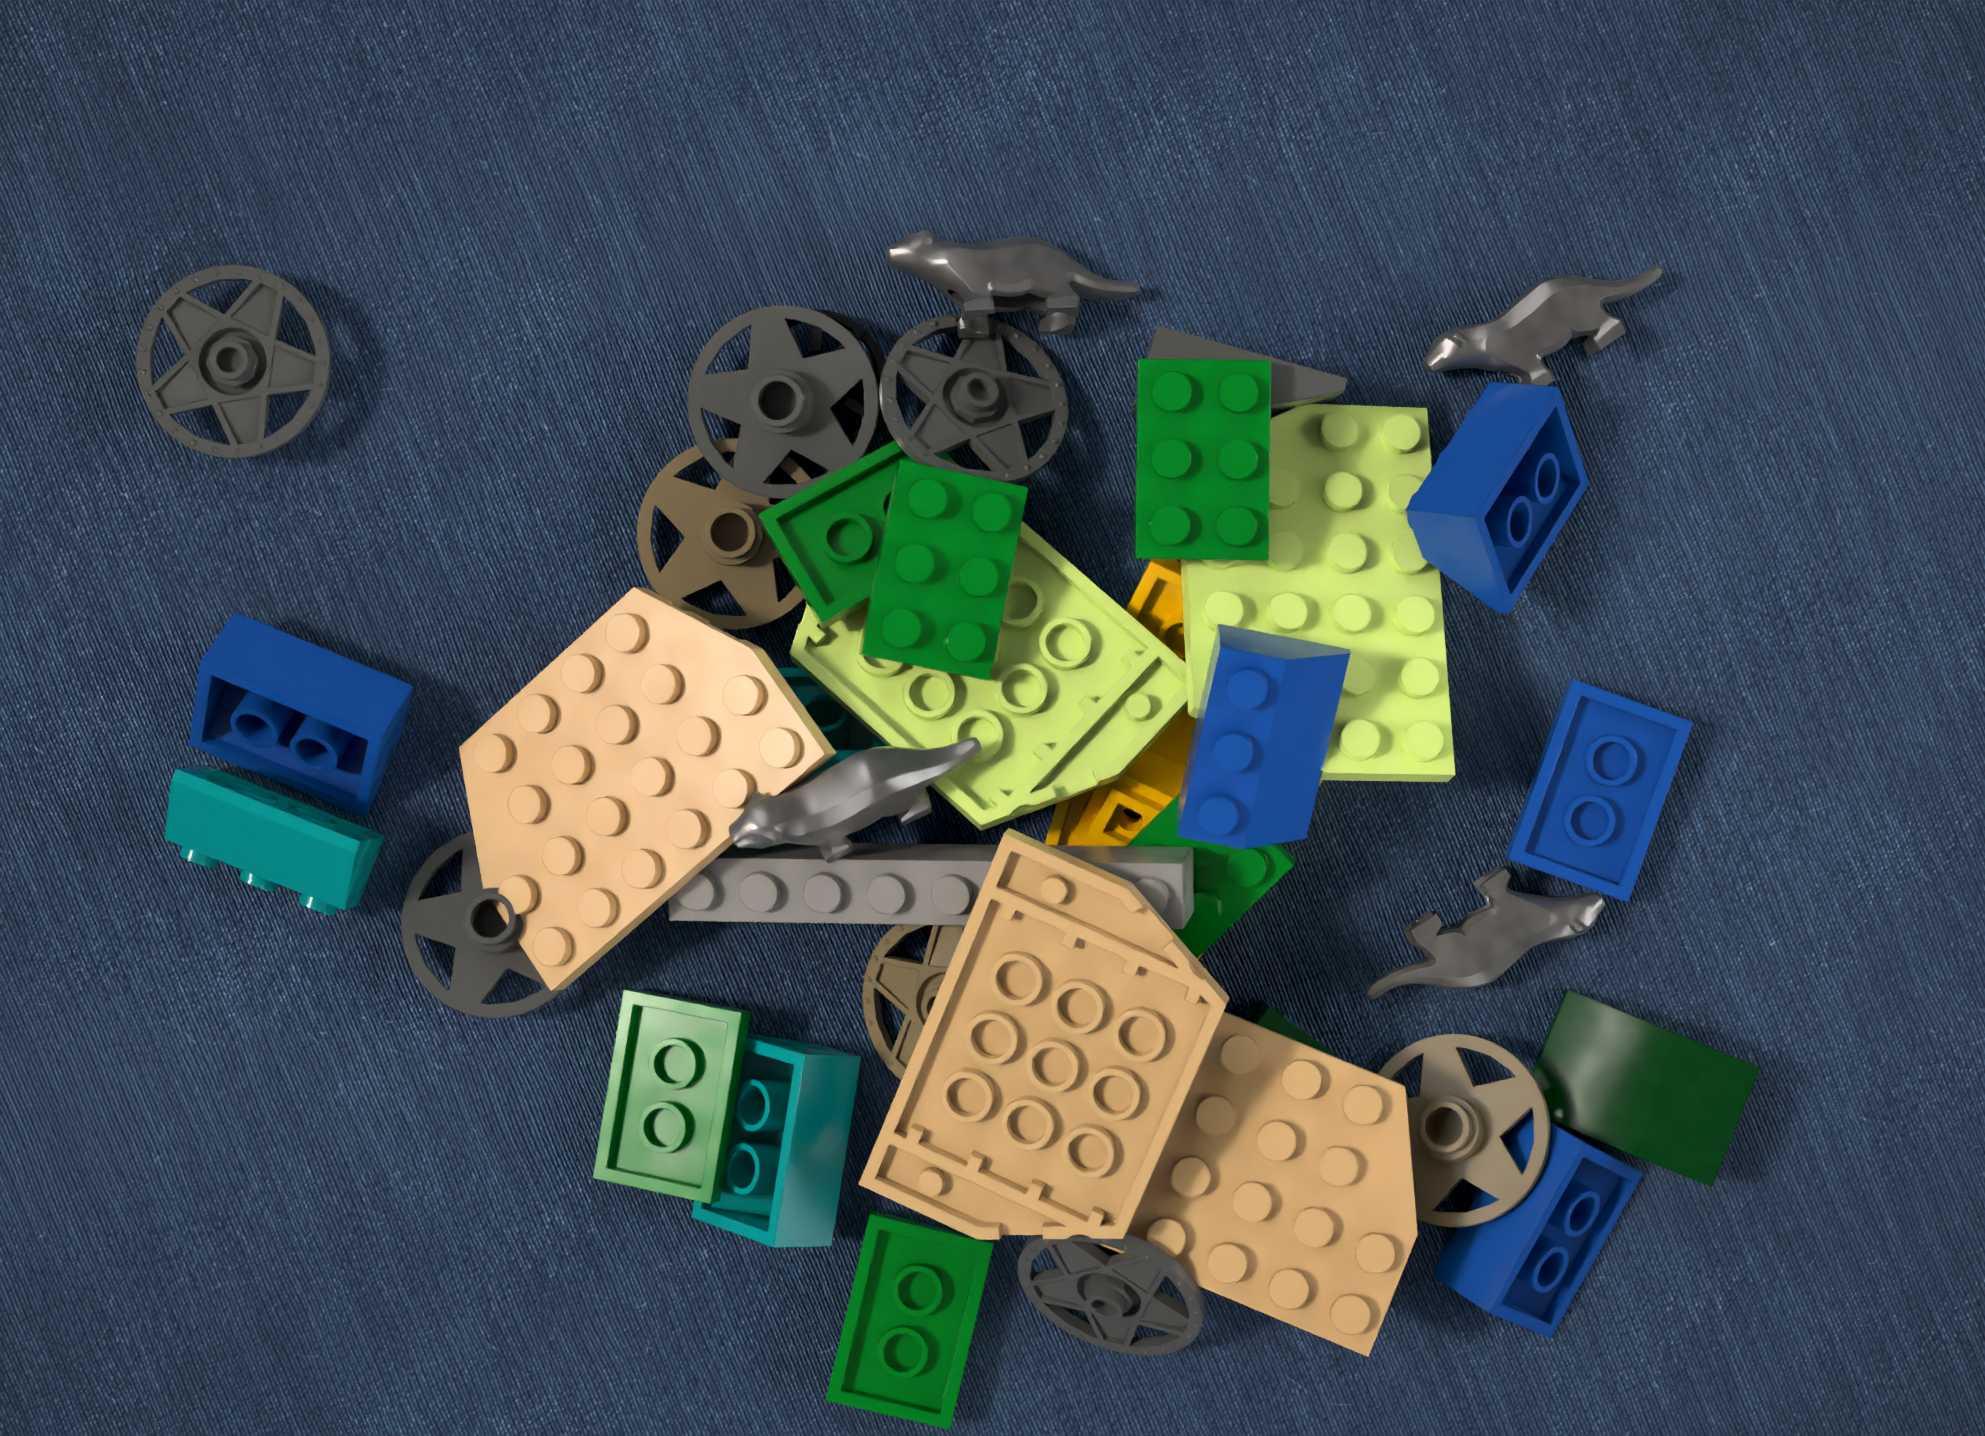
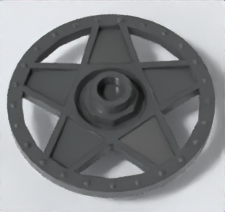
[136,265,332,459]
[687,305,880,499]
[879,314,1068,484]
[401,831,567,1019]
[1017,1233,1206,1356]

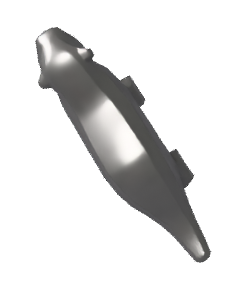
[885,230,1140,338]
[1422,265,1663,386]
[729,737,982,864]
[1364,866,1606,999]

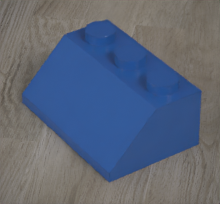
[1405,381,1589,614]
[189,612,413,818]
[1177,623,1350,849]
[1432,1111,1643,1338]

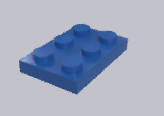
[1504,679,1693,902]

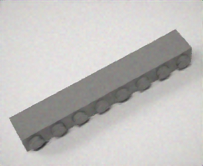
[668,843,1194,929]

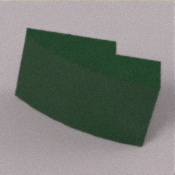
[1531,988,1760,1187]

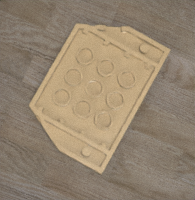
[459,587,837,991]
[858,828,1230,1240]
[1100,1011,1418,1357]

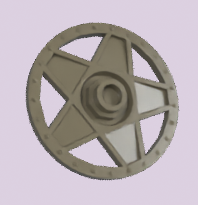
[637,438,811,630]
[862,924,965,1080]
[1378,1034,1551,1228]

